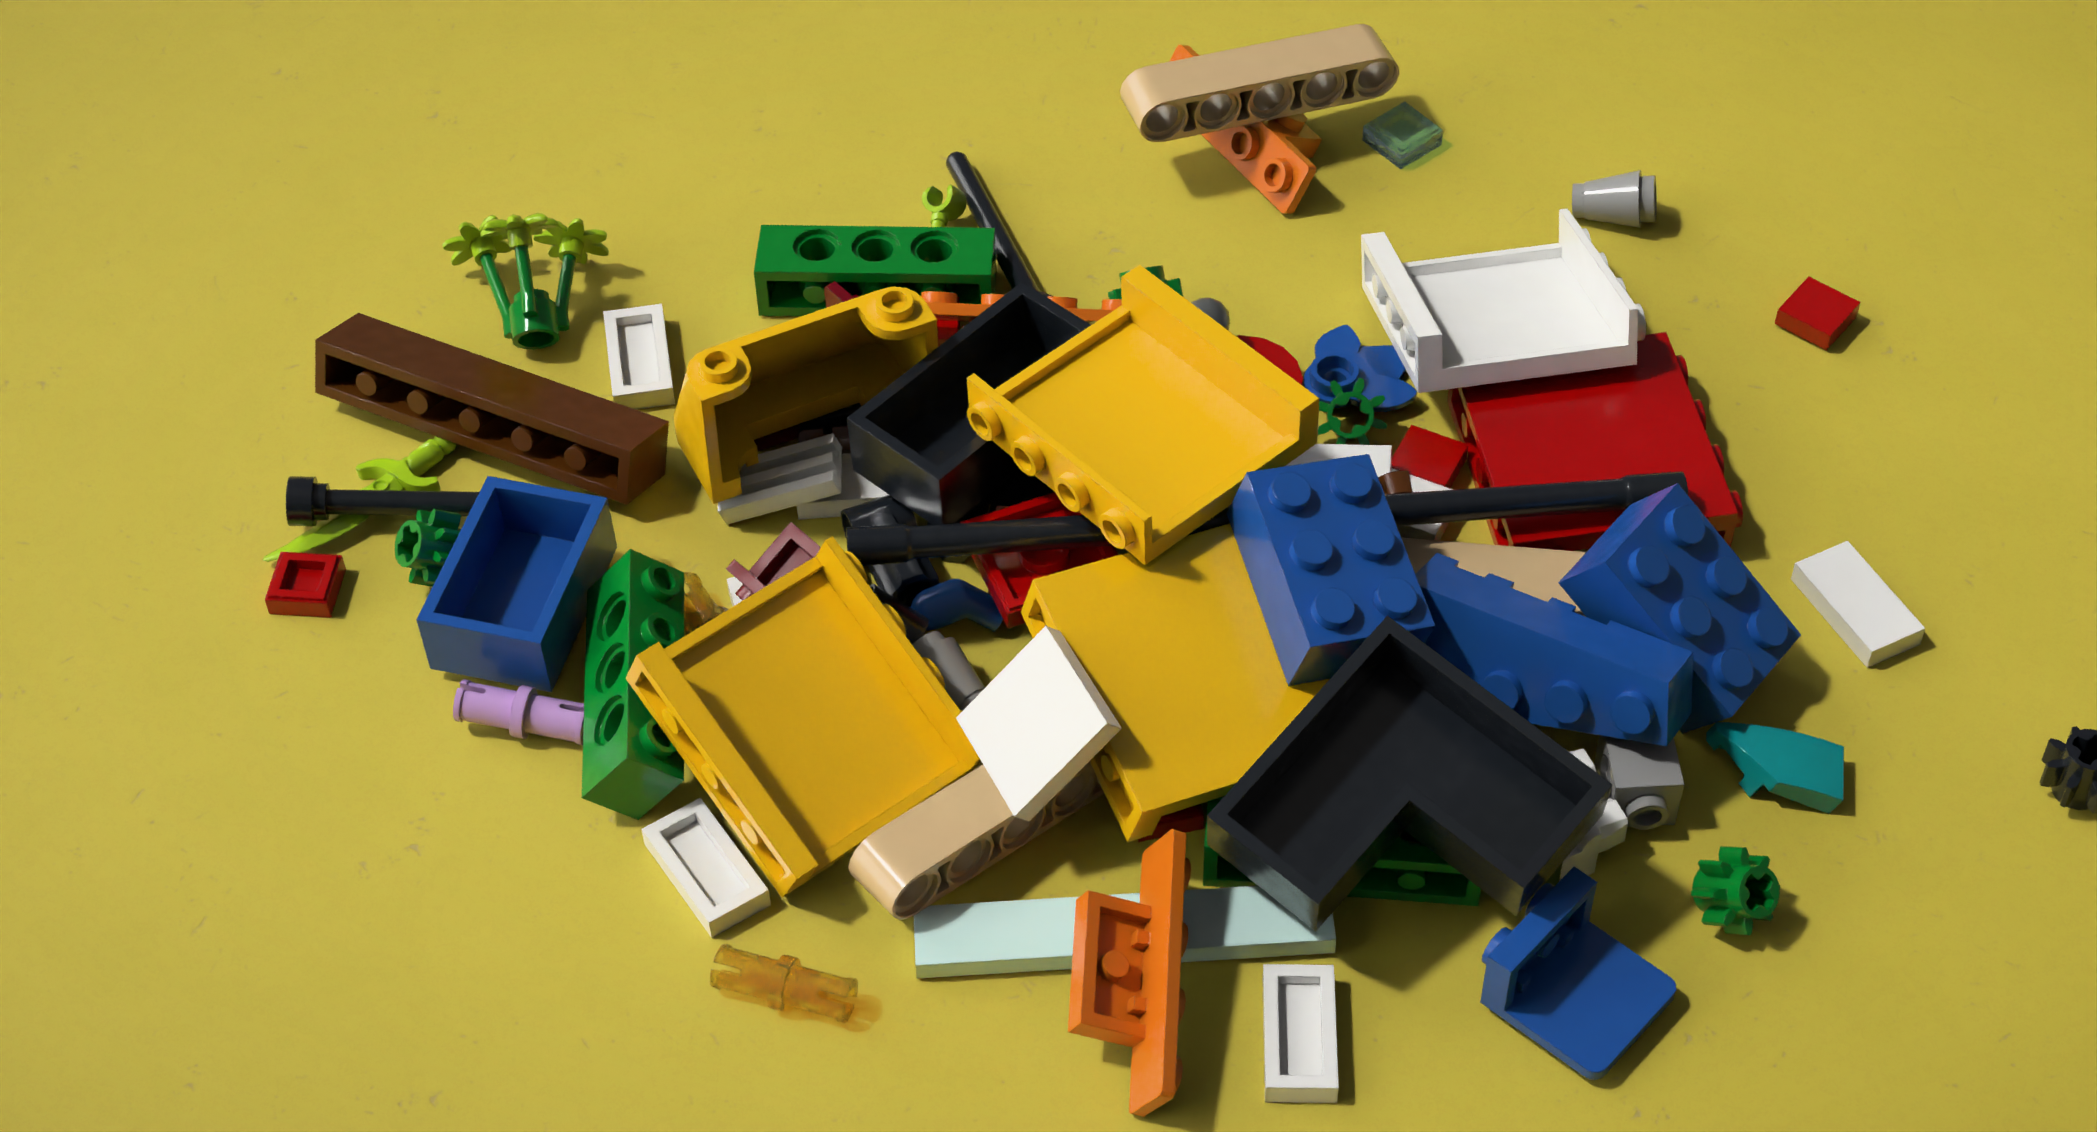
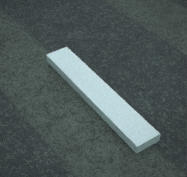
[914,886,1336,979]

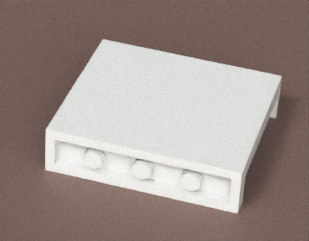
[1361,208,1646,393]

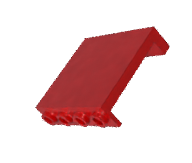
[1447,332,1743,551]

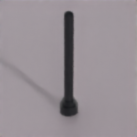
[946,151,1052,297]
[286,476,479,526]

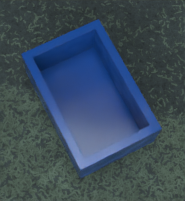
[1227,454,1435,686]
[416,476,617,692]
[1558,483,1801,734]

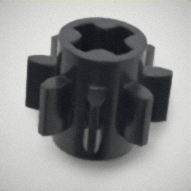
[2040,726,2097,813]

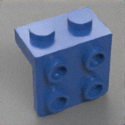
[1480,866,1676,1080]

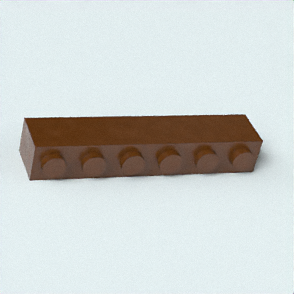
[315,313,669,505]

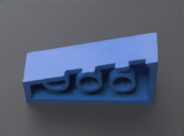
[1416,553,1693,746]

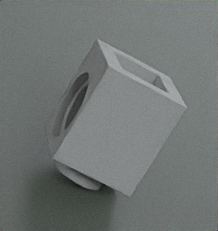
[1594,735,1684,830]

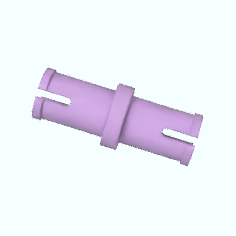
[453,679,584,745]

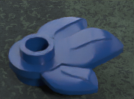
[1303,325,1417,412]

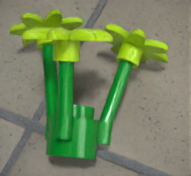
[442,213,609,350]

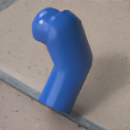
[910,579,1003,632]

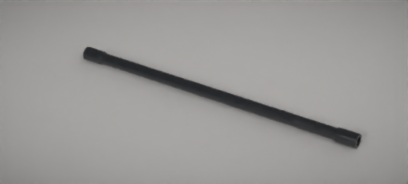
[846,471,1688,566]

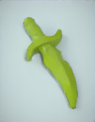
[263,436,457,562]

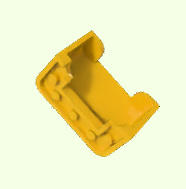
[673,287,938,504]

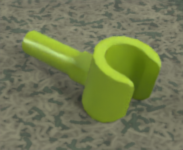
[922,184,967,227]

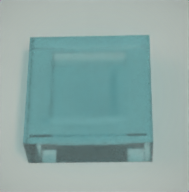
[1362,101,1443,170]

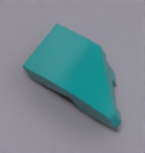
[1706,722,1844,814]

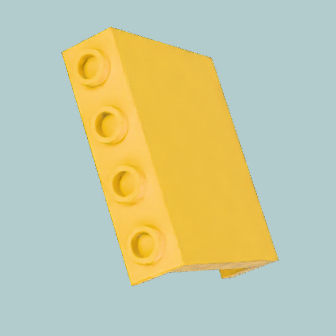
[967,265,1319,565]
[1021,524,1330,842]
[625,536,981,898]

